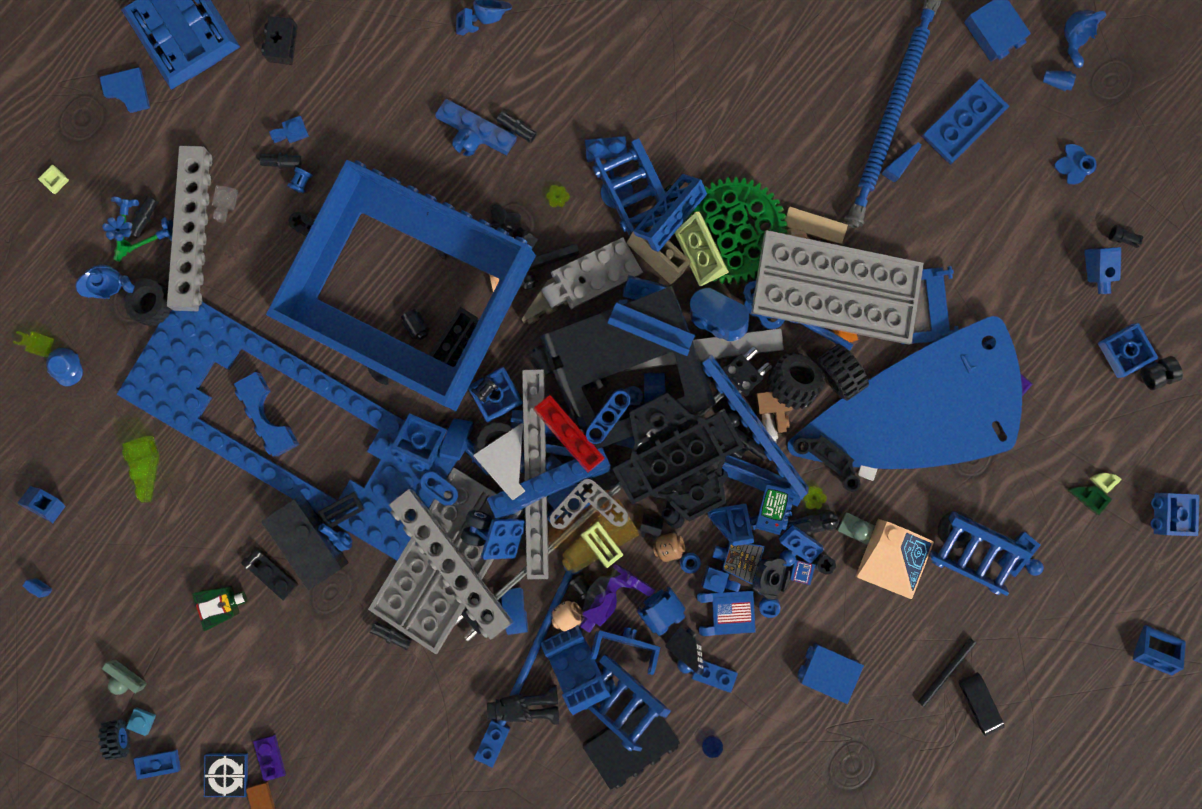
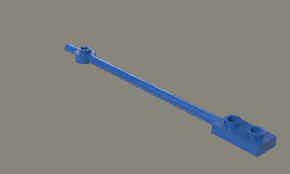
[474,536,590,768]

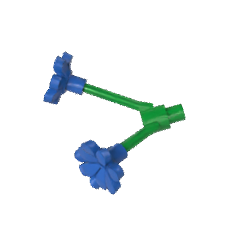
[102,197,173,262]

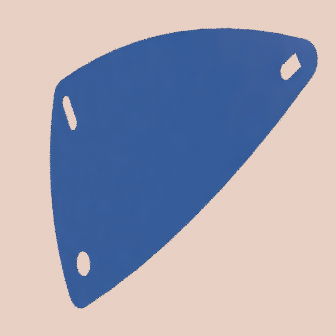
[788,316,1022,469]

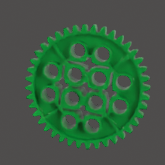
[682,177,788,285]

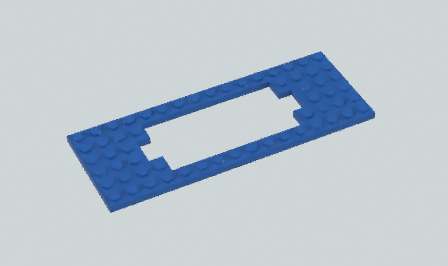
[117,290,458,561]

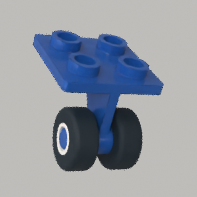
[461,510,526,560]

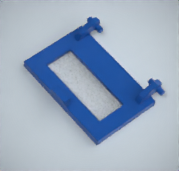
[901,266,959,345]

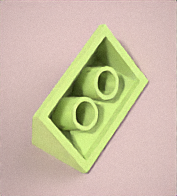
[675,212,729,286]

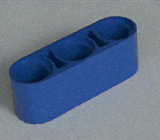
[586,389,630,444]

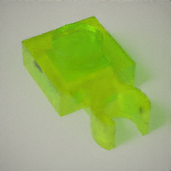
[13,331,54,358]

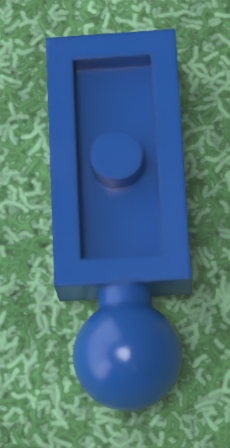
[677,659,738,693]

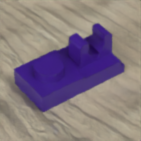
[253,734,286,781]

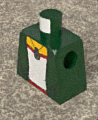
[192,586,247,631]

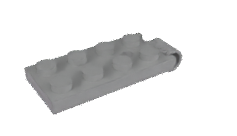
[541,237,643,309]

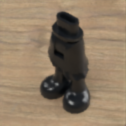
[487,685,559,725]

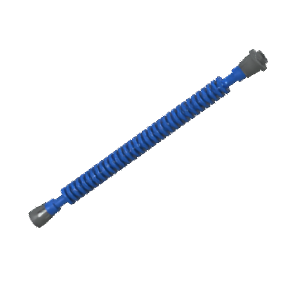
[844,0,942,228]

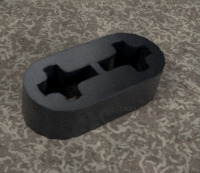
[289,212,315,237]

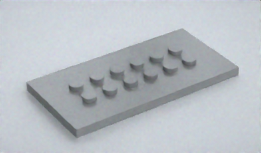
[751,230,924,344]
[368,468,523,654]

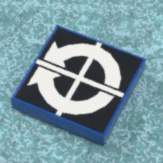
[204,753,248,797]

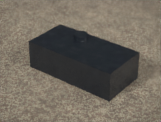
[261,494,349,590]

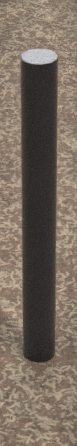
[918,638,977,707]

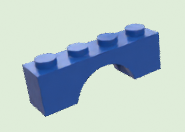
[234,372,299,456]

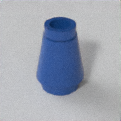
[1043,70,1076,91]

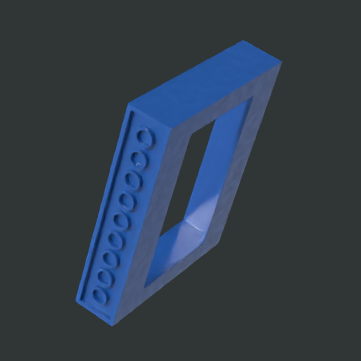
[266,160,536,411]

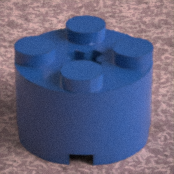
[637,587,685,636]

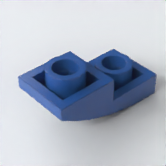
[439,418,474,460]
[502,588,528,635]

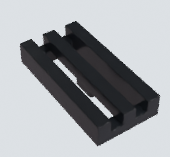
[318,491,366,528]

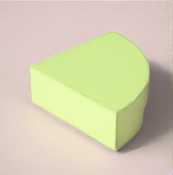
[1090,473,1122,494]

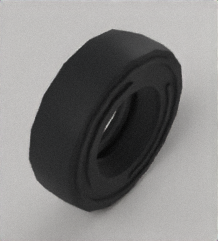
[938,512,973,549]

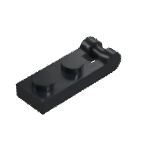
[241,547,299,601]

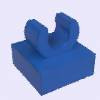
[456,8,479,36]

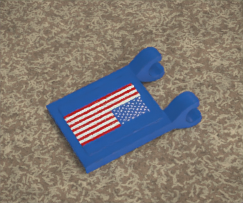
[697,591,755,636]

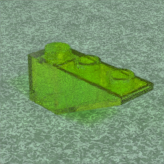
[122,436,159,503]

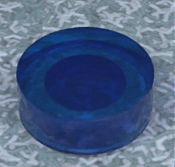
[702,735,723,758]

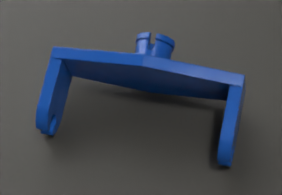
[590,627,661,675]

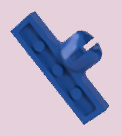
[436,99,517,156]

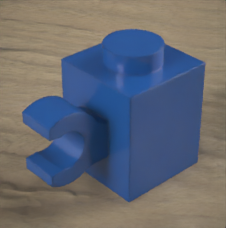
[701,566,741,594]

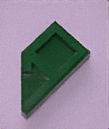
[1067,486,1112,515]

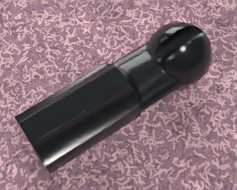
[778,510,839,538]

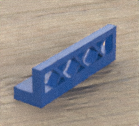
[633,174,707,252]
[608,302,695,356]

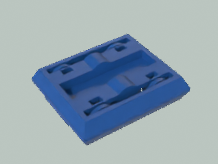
[121,0,240,90]

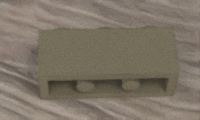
[626,225,691,284]

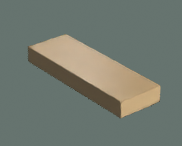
[784,207,848,245]

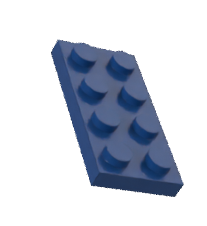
[921,78,1009,165]

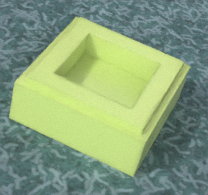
[38,165,69,194]

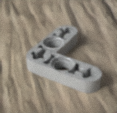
[550,479,629,529]

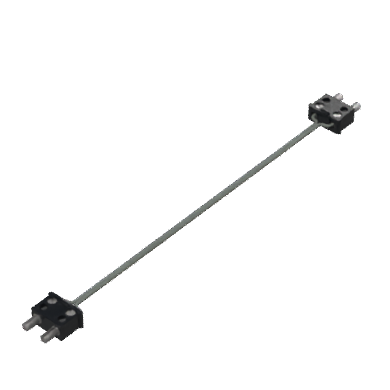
[455,347,772,641]

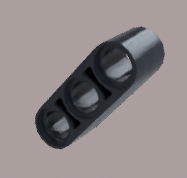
[958,672,1005,736]

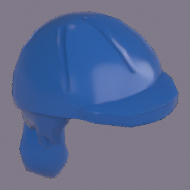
[1064,10,1107,68]
[75,264,135,299]

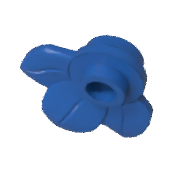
[1054,144,1096,185]

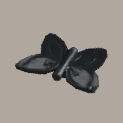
[491,204,521,236]

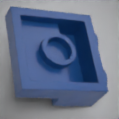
[391,413,447,471]
[1151,493,1199,536]

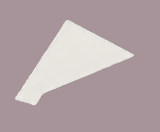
[474,423,525,500]

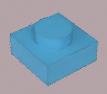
[126,707,156,736]

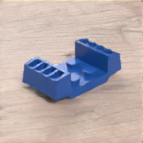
[540,625,611,715]

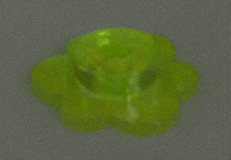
[546,185,570,207]
[803,486,827,509]

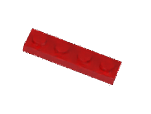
[533,395,605,473]

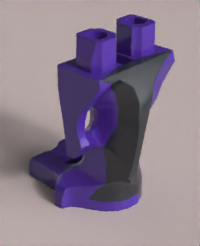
[579,563,656,633]

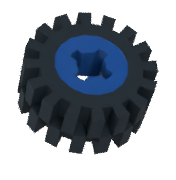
[98,719,131,760]

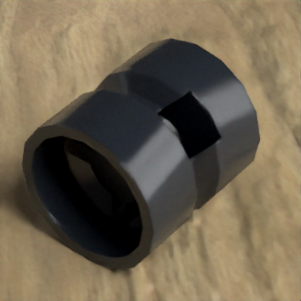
[1141,356,1183,391]

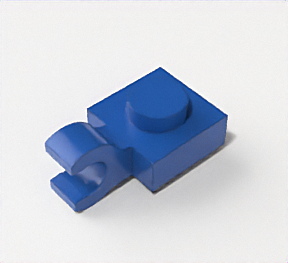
[269,116,309,143]

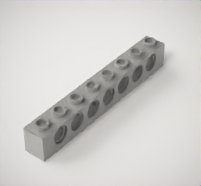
[167,146,212,311]
[389,489,513,640]

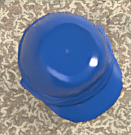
[473,0,512,24]
[46,348,83,386]

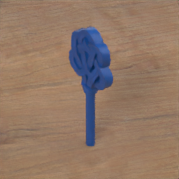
[743,281,853,351]

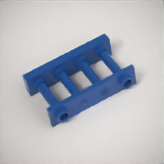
[593,138,670,236]
[929,511,1032,596]
[585,655,671,751]

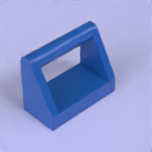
[1133,625,1186,676]

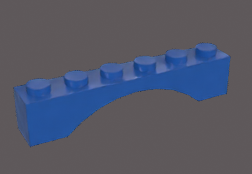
[487,448,611,519]

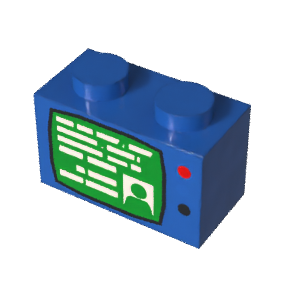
[755,484,794,535]

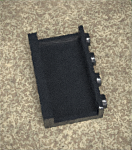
[583,702,680,790]

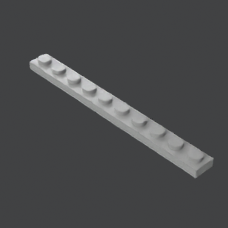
[522,370,549,579]

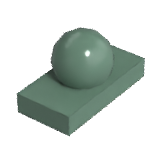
[837,512,875,545]
[102,660,147,695]

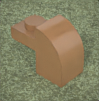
[755,392,792,433]

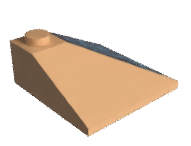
[855,519,934,599]

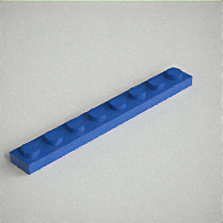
[703,354,809,498]

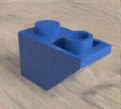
[18,486,66,523]

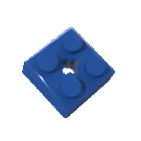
[1098,323,1158,378]
[468,367,523,422]

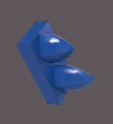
[585,136,627,162]

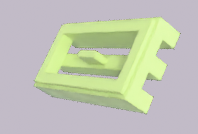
[581,522,623,568]

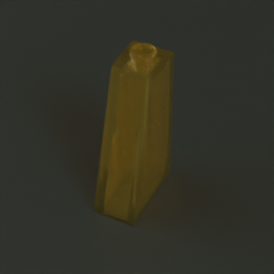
[562,499,639,573]

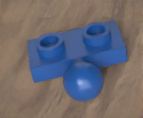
[779,525,824,566]
[996,532,1044,577]

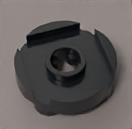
[753,557,790,600]

